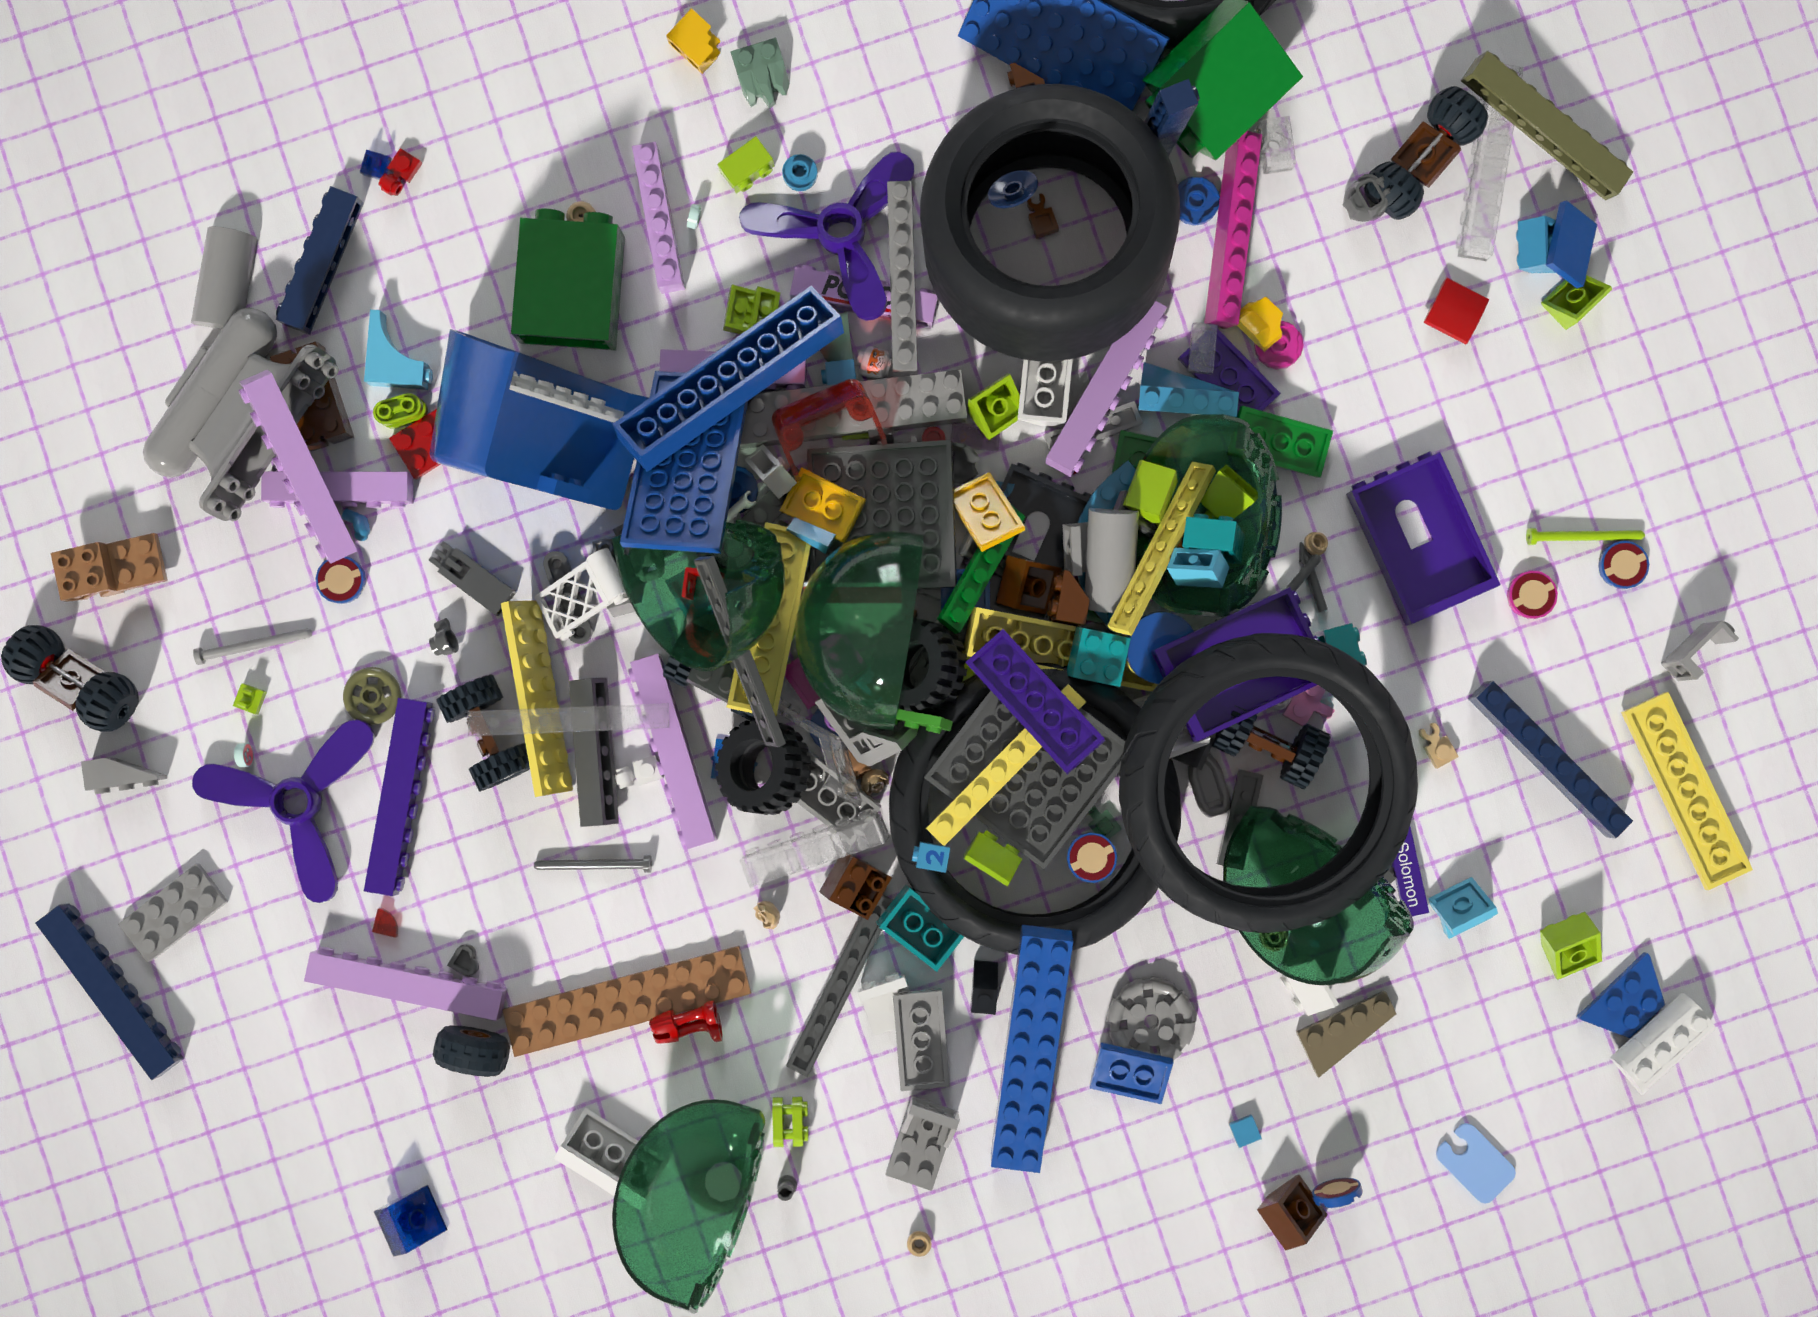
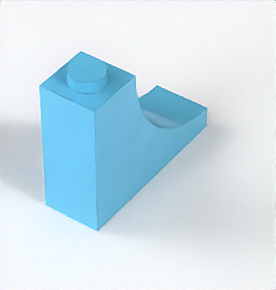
[364,309,433,390]

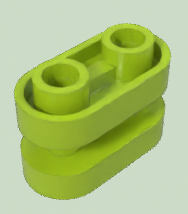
[373,393,428,429]
[772,1097,808,1147]

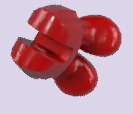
[649,1001,723,1044]

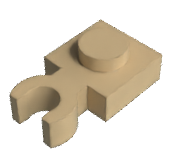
[1419,723,1459,769]

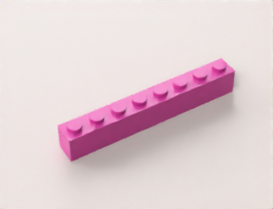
[1204,131,1262,329]

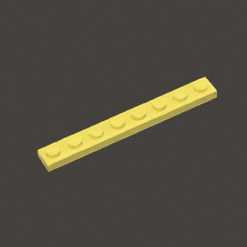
[1107,462,1216,636]
[926,684,1086,846]

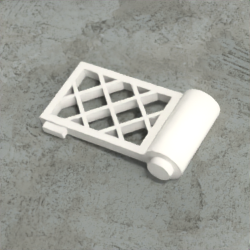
[534,548,631,641]

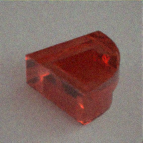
[372,908,398,938]

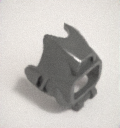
[1343,174,1391,222]
[952,442,980,486]

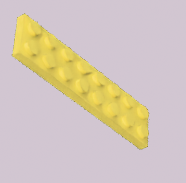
[726,522,811,716]
[501,600,573,797]
[1621,692,1753,890]

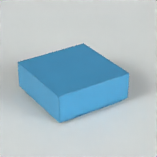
[1228,1114,1262,1148]

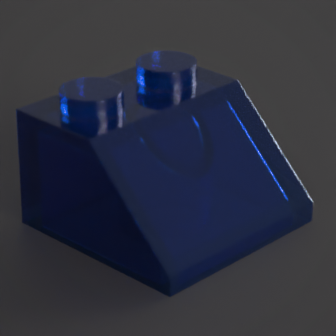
[374,1185,448,1257]

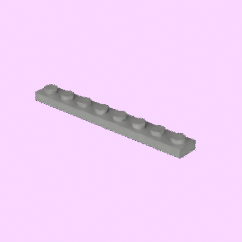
[887,181,917,372]

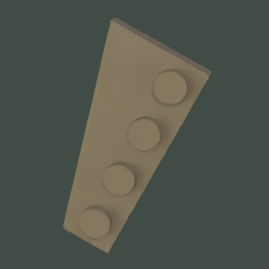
[1296,991,1396,1078]

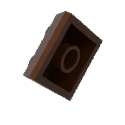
[996,555,1062,614]
[1257,1175,1328,1251]

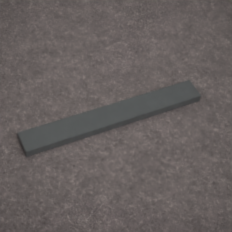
[694,556,786,747]
[786,895,893,1077]

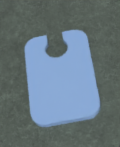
[1436,1123,1516,1204]

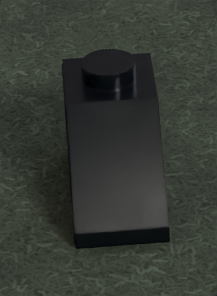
[970,960,999,1015]

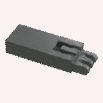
[429,541,517,616]

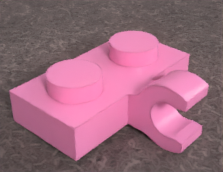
[1282,685,1335,727]

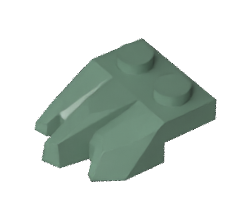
[730,37,790,109]

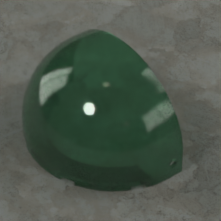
[1136,414,1282,617]
[612,519,785,672]
[795,531,923,731]
[1223,806,1414,985]
[612,1099,765,1314]

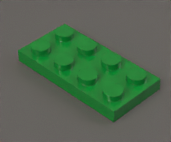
[1228,406,1333,478]

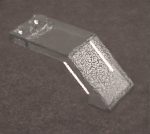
[777,698,862,806]

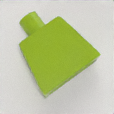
[1201,464,1261,520]

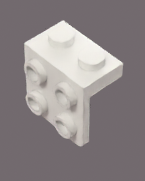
[858,972,910,1035]

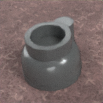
[429,618,459,656]

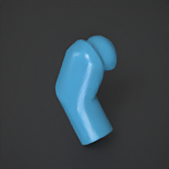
[341,508,370,541]

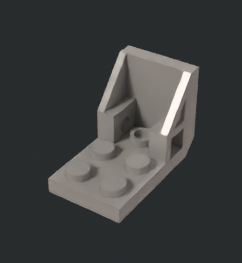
[815,676,918,766]
[885,1096,960,1191]

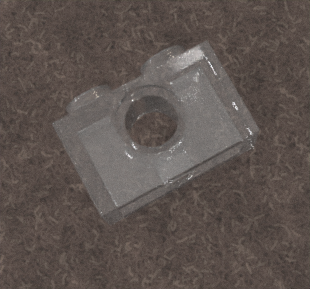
[1254,116,1296,174]

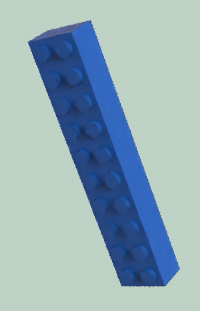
[612,286,844,472]
[991,925,1073,1173]

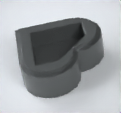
[447,944,479,976]

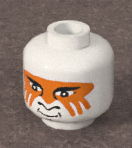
[856,346,893,380]

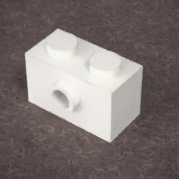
[745,444,797,499]

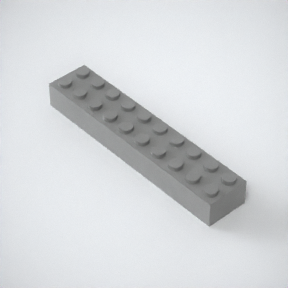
[740,369,967,449]

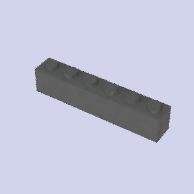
[569,678,619,827]

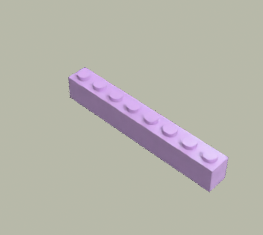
[1045,301,1168,477]
[238,370,357,564]
[628,654,718,849]
[304,947,507,1021]

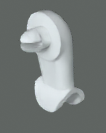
[726,491,757,533]

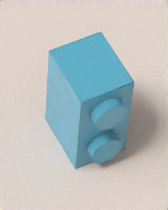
[1167,548,1229,588]

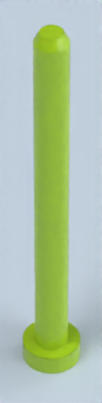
[1526,528,1645,545]

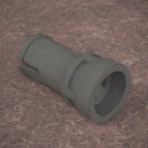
[777,1175,797,1201]

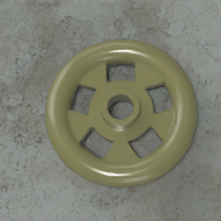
[343,667,401,725]

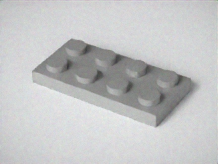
[118,863,228,963]
[893,988,950,1091]

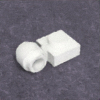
[615,755,663,789]

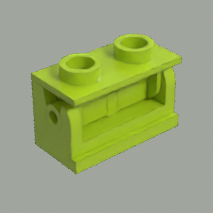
[717,136,775,194]

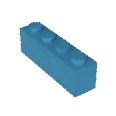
[1138,362,1239,417]

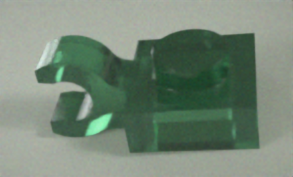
[1088,805,1122,839]

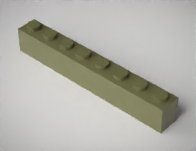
[1461,51,1633,200]

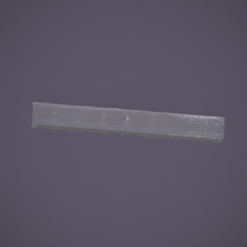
[467,703,670,737]

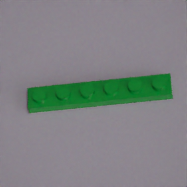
[937,505,1026,634]

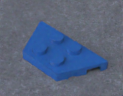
[1576,952,1665,1038]

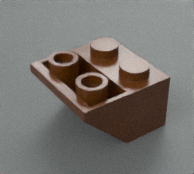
[1047,570,1090,627]
[819,849,892,920]

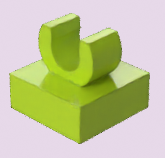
[233,683,267,714]

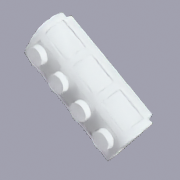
[1609,993,1716,1095]

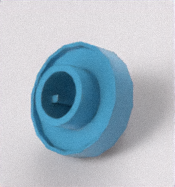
[782,154,818,191]

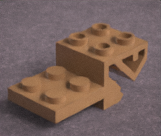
[50,533,168,602]

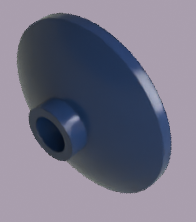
[988,170,1038,208]

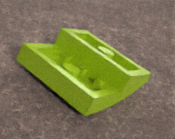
[723,284,781,334]

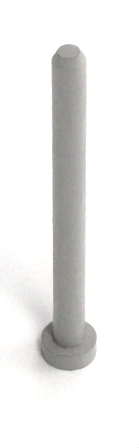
[193,628,312,665]

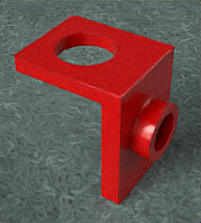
[682,567,725,600]

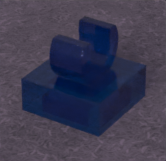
[360,150,392,180]

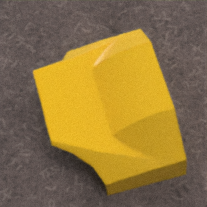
[1236,297,1283,352]

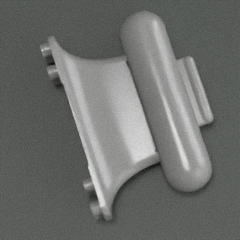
[143,307,339,521]

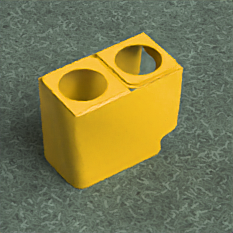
[666,8,720,74]

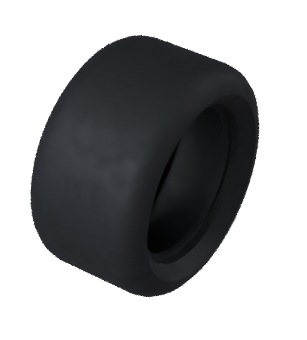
[920,84,1180,361]

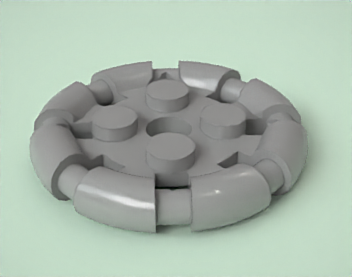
[1107,977,1195,1060]

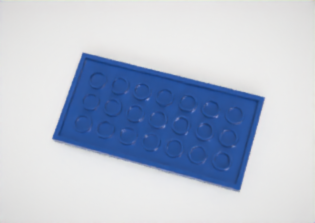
[958,0,1170,111]
[620,371,748,553]

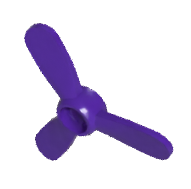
[739,152,914,321]
[192,719,374,903]

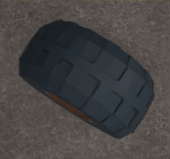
[433,1025,510,1077]

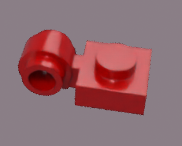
[379,148,422,196]

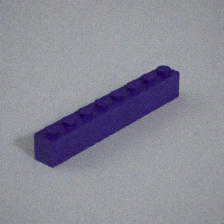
[364,698,435,896]

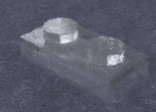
[1188,322,1218,375]

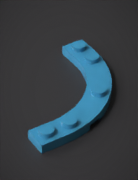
[1077,461,1136,633]

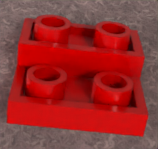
[1423,277,1489,345]

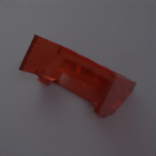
[772,379,887,481]

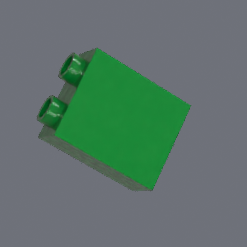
[1142,0,1303,160]
[511,208,625,350]

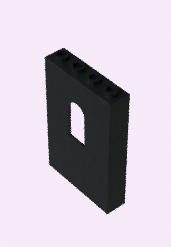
[965,462,1092,621]

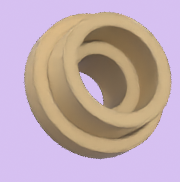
[1304,532,1328,556]
[907,1231,932,1257]

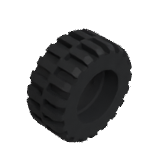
[871,618,967,715]
[715,719,811,815]

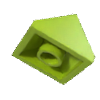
[1541,275,1612,330]
[967,373,1020,440]
[1123,460,1178,526]

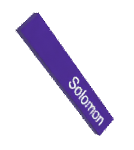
[1392,827,1429,918]

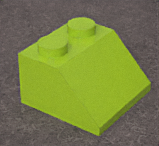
[963,830,1022,886]
[1540,912,1602,980]

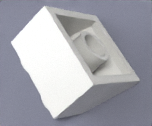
[1279,955,1339,1016]

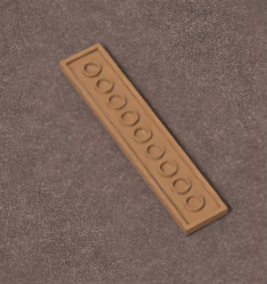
[502,946,752,1057]

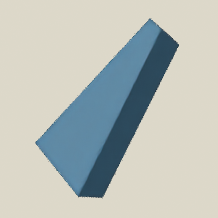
[786,517,836,554]

